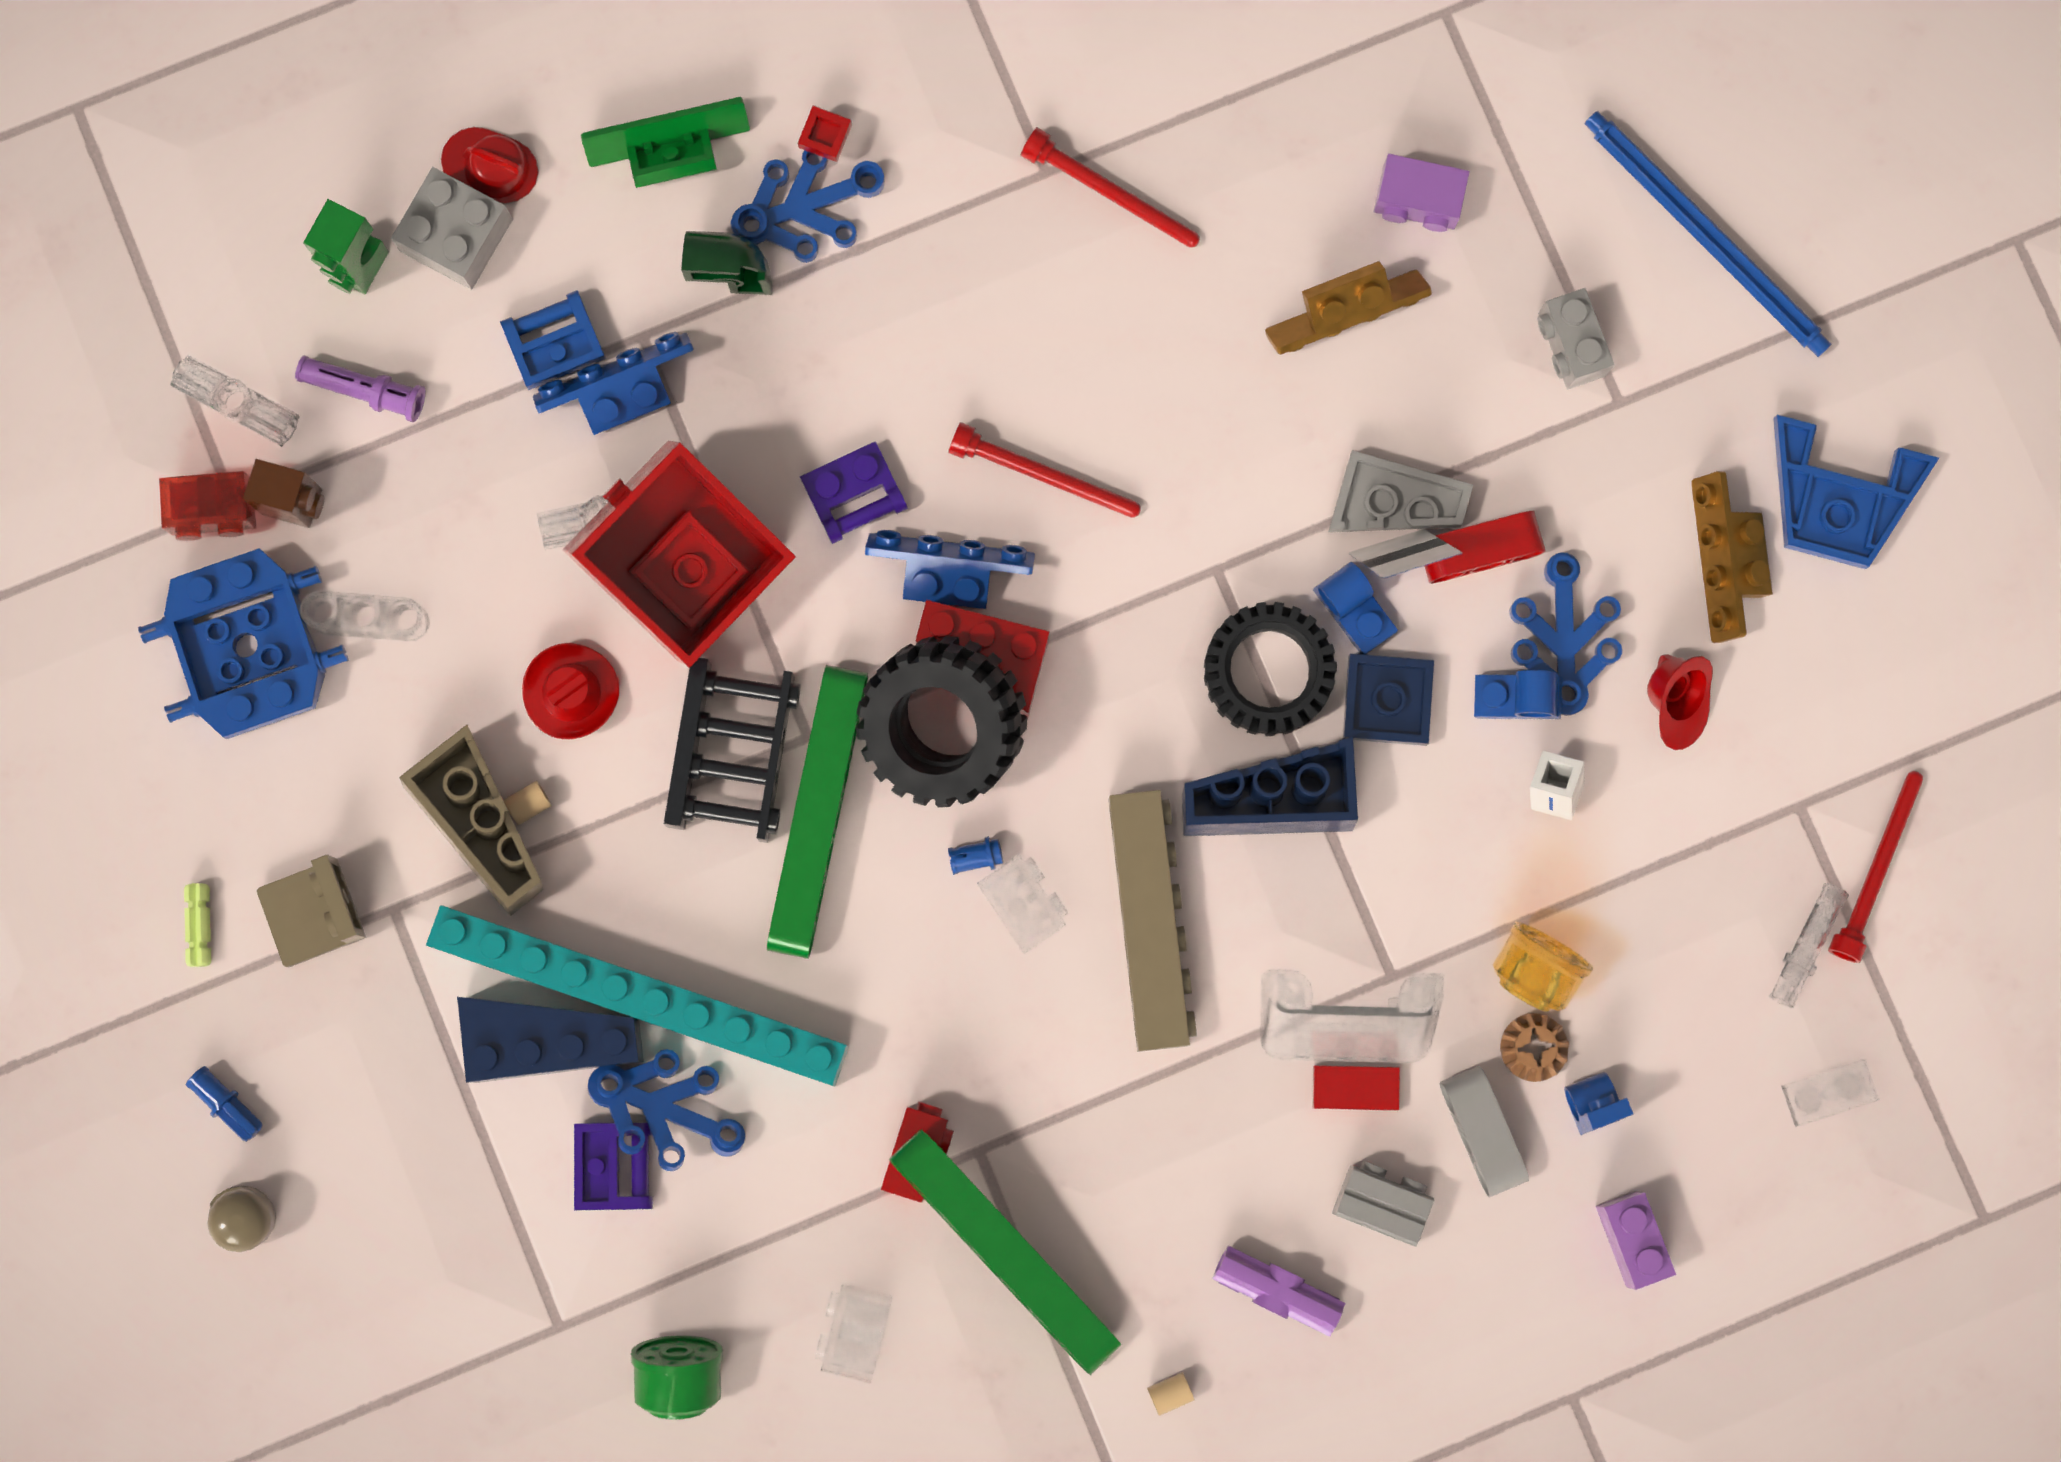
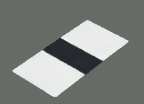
[1348,529,1462,578]

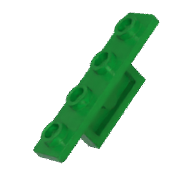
[581,97,750,188]

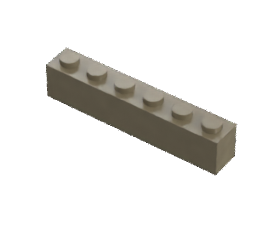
[1108,790,1197,1052]

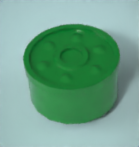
[631,1336,723,1420]

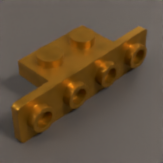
[1265,261,1432,355]
[1691,471,1773,643]

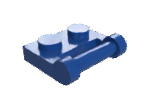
[500,290,606,390]

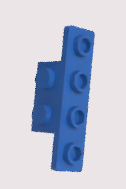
[533,332,694,435]
[865,530,1035,609]

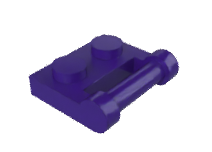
[800,441,908,544]
[574,1122,653,1211]

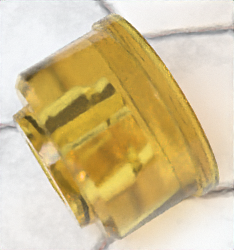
[1492,922,1594,1012]

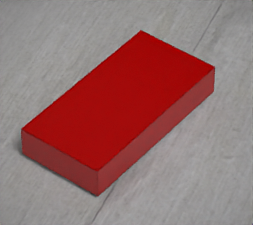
[1312,1066,1400,1111]

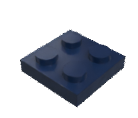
[1343,654,1434,746]

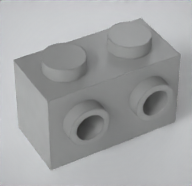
[1537,288,1615,390]

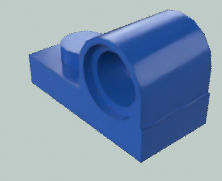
[1313,562,1398,655]
[1474,670,1562,719]
[1564,1072,1633,1135]

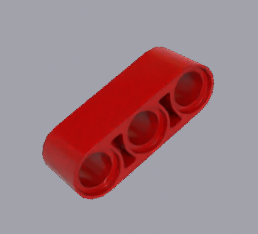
[1424,511,1546,584]

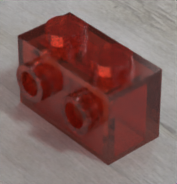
[159,471,256,541]

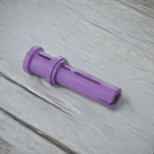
[295,355,426,422]

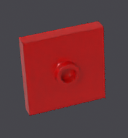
[629,510,750,631]

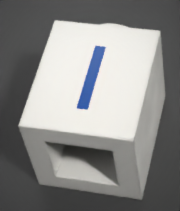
[1530,751,1584,820]

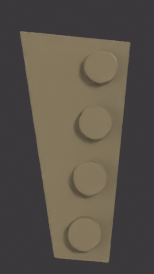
[399,725,544,916]

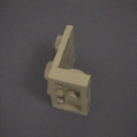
[257,855,366,967]

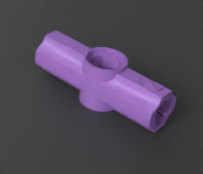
[1212,1246,1346,1337]

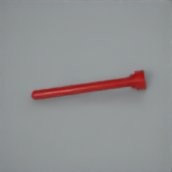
[1020,127,1200,248]
[948,422,1141,518]
[1828,771,1923,963]

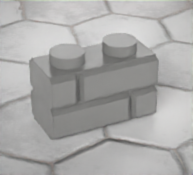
[1332,1161,1434,1247]

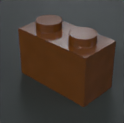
[243,459,324,528]

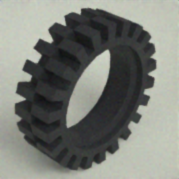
[1203,602,1337,736]

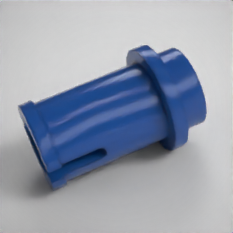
[948,836,1003,875]

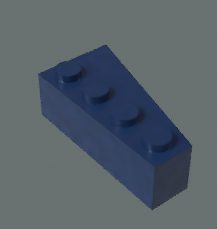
[1182,737,1358,836]
[457,996,644,1083]

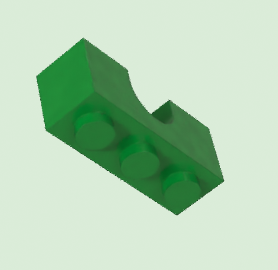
[303,199,389,294]

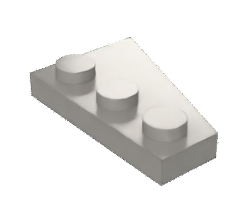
[1328,450,1473,533]

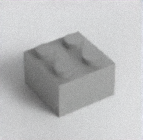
[391,167,513,290]

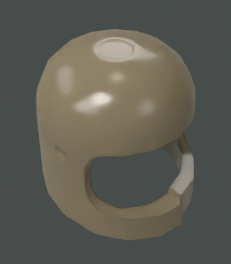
[207,1186,276,1253]

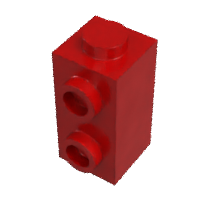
[880,1101,954,1203]

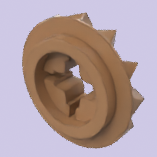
[1500,1013,1570,1082]

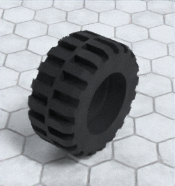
[856,636,1027,808]

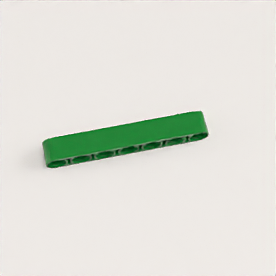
[766,665,868,959]
[889,1129,1121,1376]

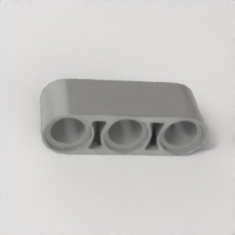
[1440,1066,1529,1198]

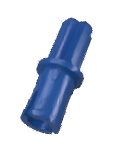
[185,1066,263,1142]

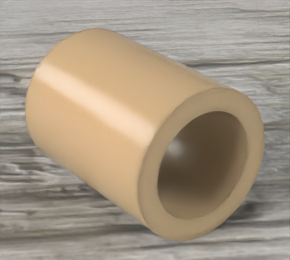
[503,780,552,825]
[1147,1372,1195,1416]

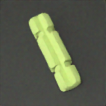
[184,883,211,967]

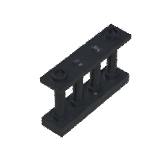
[663,658,801,843]

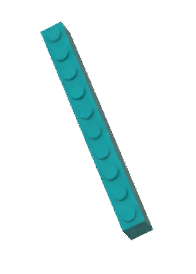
[425,905,849,1087]

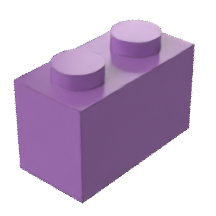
[1374,153,1470,232]
[1595,1192,1676,1290]

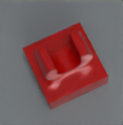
[798,106,852,162]

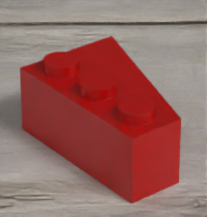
[915,600,1050,719]

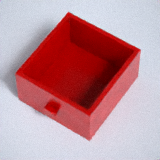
[562,440,796,668]

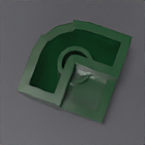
[681,231,773,295]

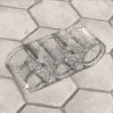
[300,591,430,641]

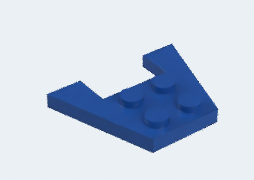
[1773,415,1939,569]

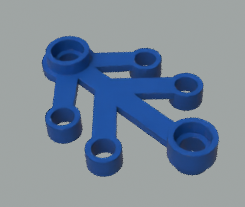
[731,150,885,263]
[1509,553,1622,716]
[587,1049,745,1171]

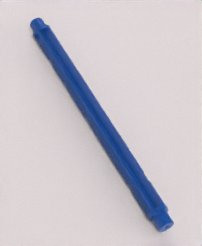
[1584,110,1832,357]

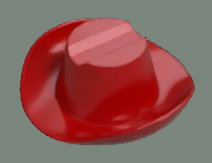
[522,643,619,740]

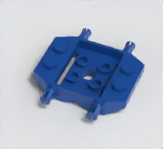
[138,548,349,739]

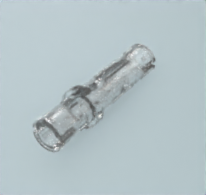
[1768,883,1849,1008]

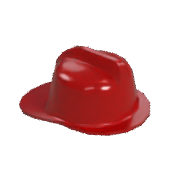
[441,127,538,203]
[1647,654,1713,750]

